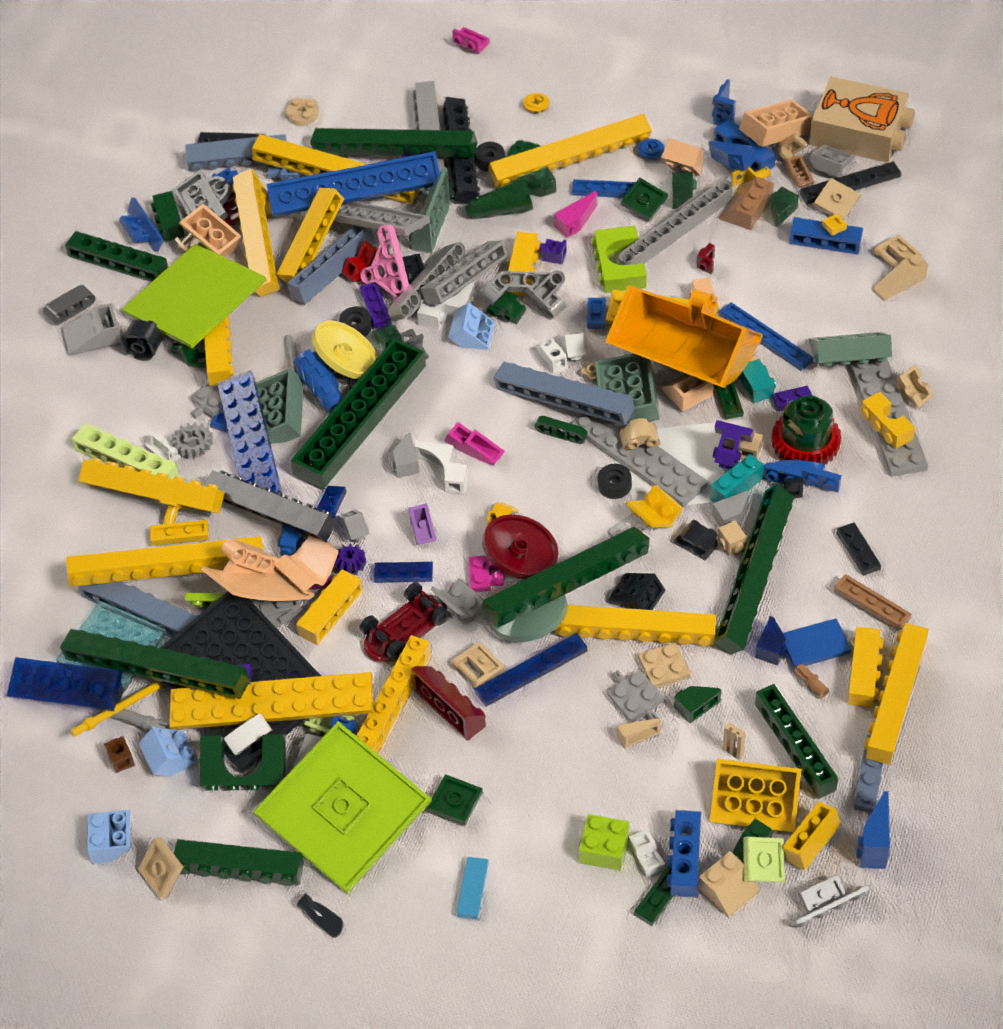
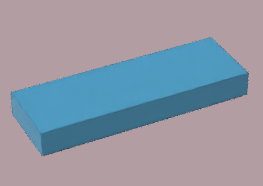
[457,857,489,920]

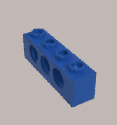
[667,810,701,897]

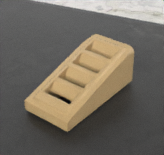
[617,718,661,748]

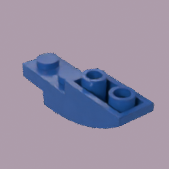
[763,460,842,493]

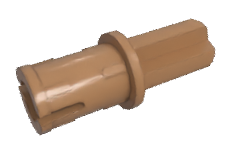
[794,664,830,699]

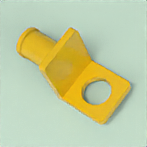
[731,166,771,187]
[159,500,188,524]
[487,502,519,526]

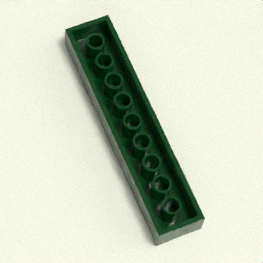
[290,338,426,489]

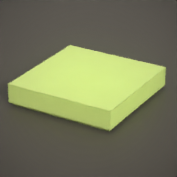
[743,837,785,882]

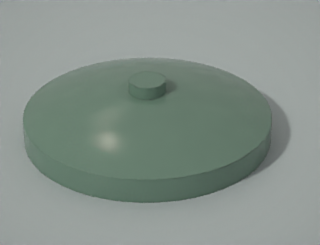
[491,595,568,642]

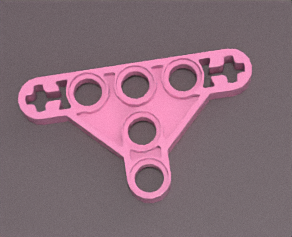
[360,225,409,301]

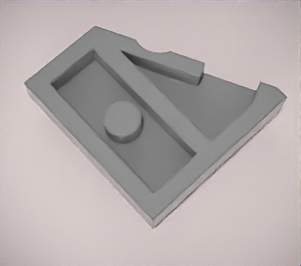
[259,600,302,628]

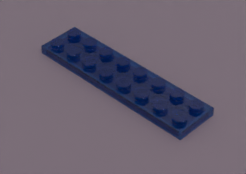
[217,370,283,495]

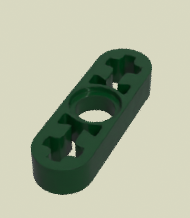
[534,416,588,444]

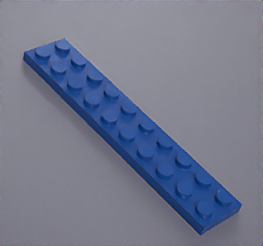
[267,152,440,217]

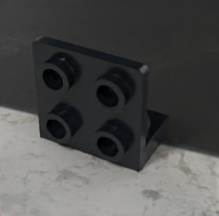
[607,573,666,610]

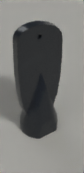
[296,894,343,938]

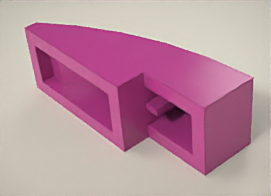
[444,422,505,465]

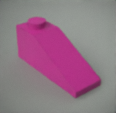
[554,191,597,238]

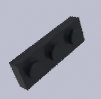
[836,522,881,576]

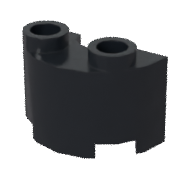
[673,520,718,561]

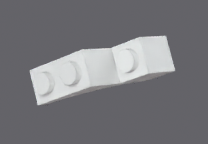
[417,283,477,329]
[415,441,468,494]

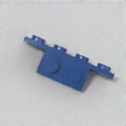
[119,197,163,252]

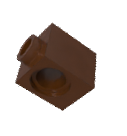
[104,736,135,773]

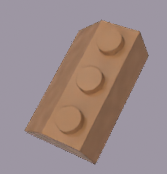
[719,177,774,230]

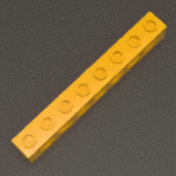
[357,635,431,754]

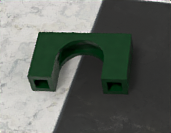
[200,734,286,791]

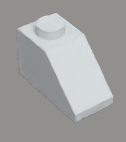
[560,332,586,360]

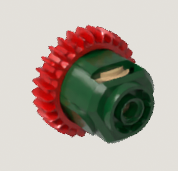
[771,395,841,465]

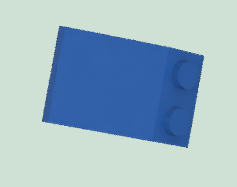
[856,791,890,869]

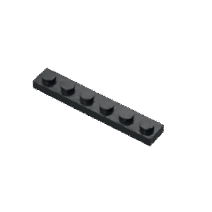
[800,161,901,205]

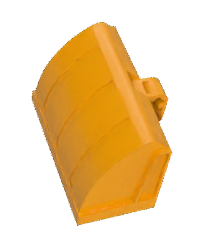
[605,285,763,388]

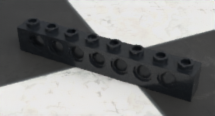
[442,97,480,203]

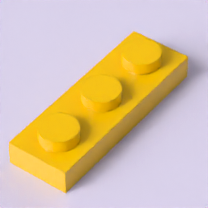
[150,520,209,545]

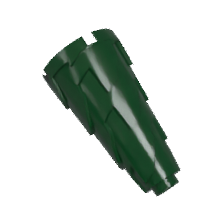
[465,176,534,218]

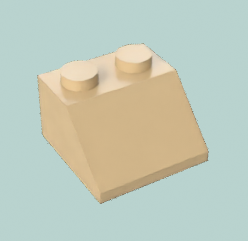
[698,851,760,918]

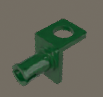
[171,343,206,368]

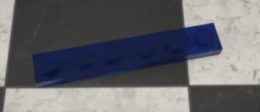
[475,633,588,707]

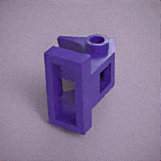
[712,420,754,469]

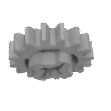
[172,422,213,458]

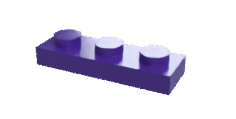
[359,282,392,328]

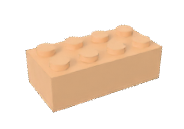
[739,99,813,147]

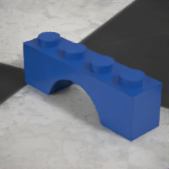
[714,119,776,172]

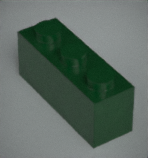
[151,191,185,242]

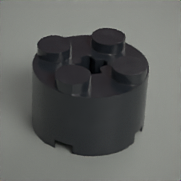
[121,320,163,361]

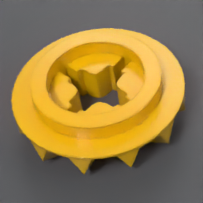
[523,93,550,113]

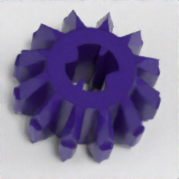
[334,543,366,575]

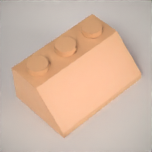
[179,204,242,258]

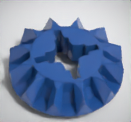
[637,139,664,160]

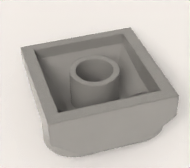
[809,144,855,178]

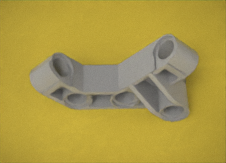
[480,270,566,319]

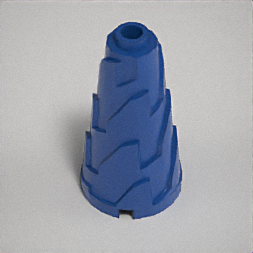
[293,348,343,413]

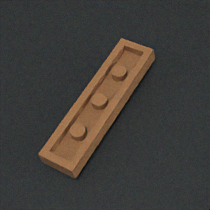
[834,574,912,630]

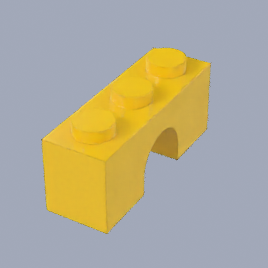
[860,392,915,449]

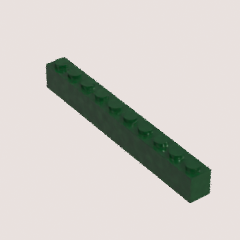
[310,128,478,158]
[713,484,794,655]
[482,526,650,628]
[60,629,251,699]

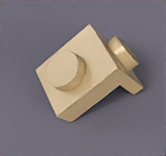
[779,133,806,160]
[175,233,203,253]

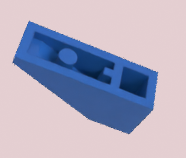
[708,141,755,171]

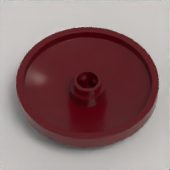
[482,514,558,579]

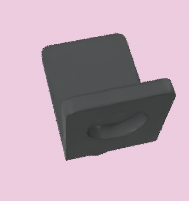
[397,329,429,360]

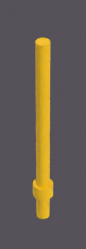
[70,680,164,737]

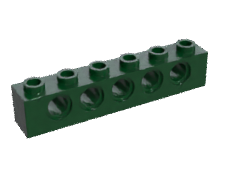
[65,231,168,282]
[755,684,838,799]

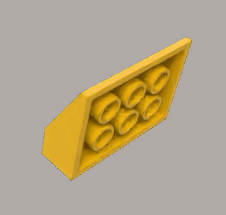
[710,759,801,833]

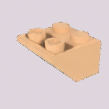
[662,138,704,176]
[661,373,713,412]

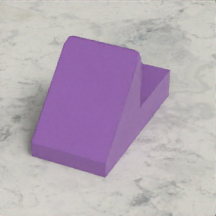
[408,503,437,545]

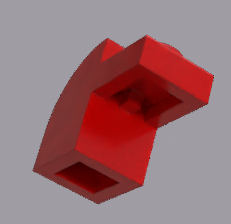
[342,241,378,281]

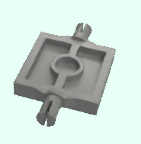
[191,378,243,419]
[607,670,664,723]

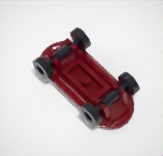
[359,582,450,663]

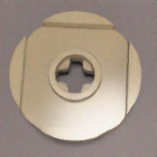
[286,97,319,126]

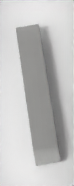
[388,242,466,321]

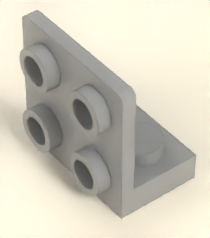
[430,578,484,621]

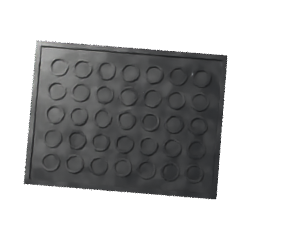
[160,591,321,773]

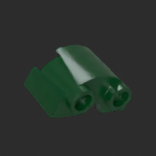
[485,292,526,324]

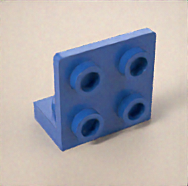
[712,79,736,126]

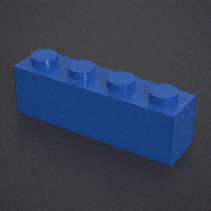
[789,217,863,255]

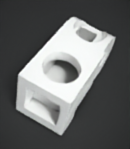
[537,339,568,374]

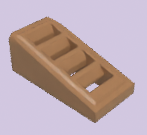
[783,155,814,188]

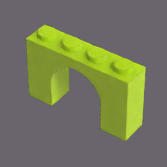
[591,225,647,293]

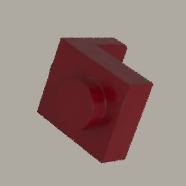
[697,243,715,274]

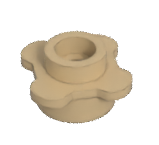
[581,363,597,381]

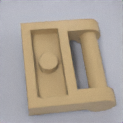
[874,234,922,269]
[452,641,505,691]

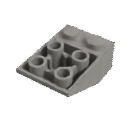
[63,303,122,356]

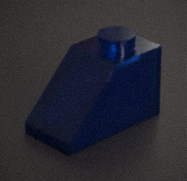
[755,616,788,666]

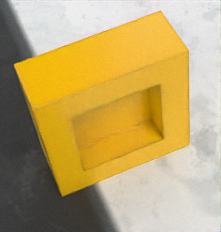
[822,214,847,236]

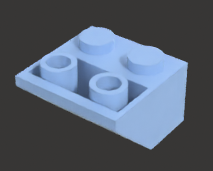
[448,302,495,350]
[139,727,198,776]
[88,810,131,864]

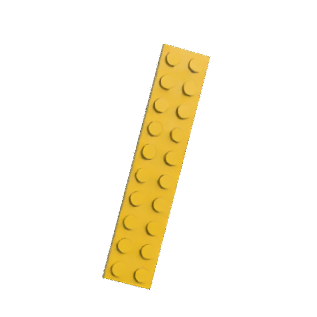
[170,672,373,730]

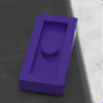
[772,385,812,412]

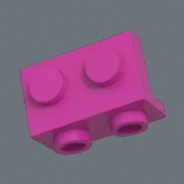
[452,27,490,54]

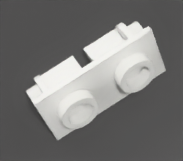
[145,432,182,462]

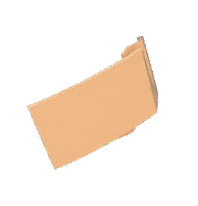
[201,536,338,601]

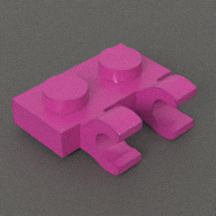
[469,555,504,592]

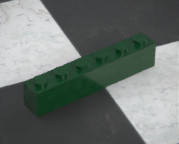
[173,839,304,886]

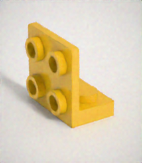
[626,485,684,528]

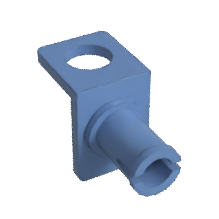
[268,167,300,181]

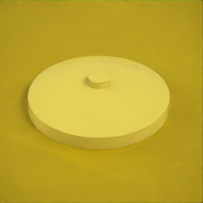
[312,321,378,379]

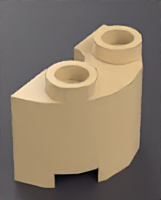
[896,365,934,408]
[620,418,661,450]

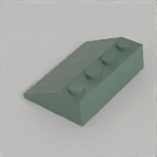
[409,167,450,253]
[809,332,892,366]
[595,353,660,422]
[242,368,304,445]

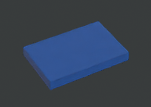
[780,618,852,669]

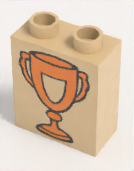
[809,76,915,163]

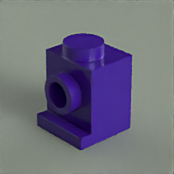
[539,239,567,265]

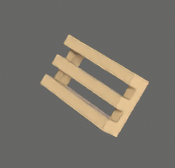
[723,723,746,760]

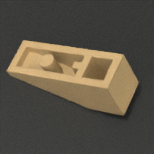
[873,253,928,301]

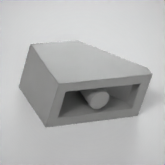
[390,434,419,478]
[712,491,749,527]
[337,509,369,542]

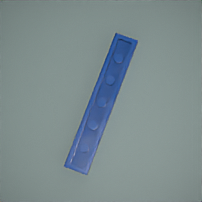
[719,302,813,371]

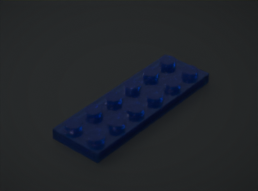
[7,657,123,712]

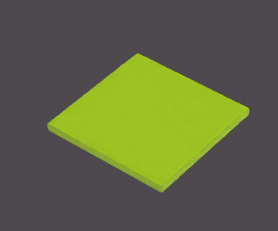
[121,244,267,348]
[253,721,432,894]

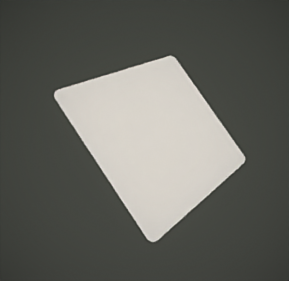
[614,419,750,506]

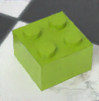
[579,814,630,871]

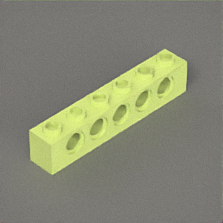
[72,424,179,479]

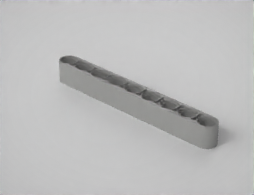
[619,180,733,265]

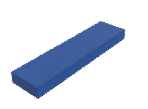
[572,179,636,198]

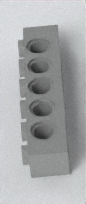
[420,240,508,304]

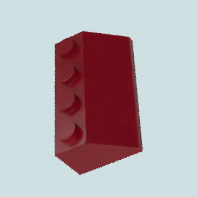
[411,666,486,741]

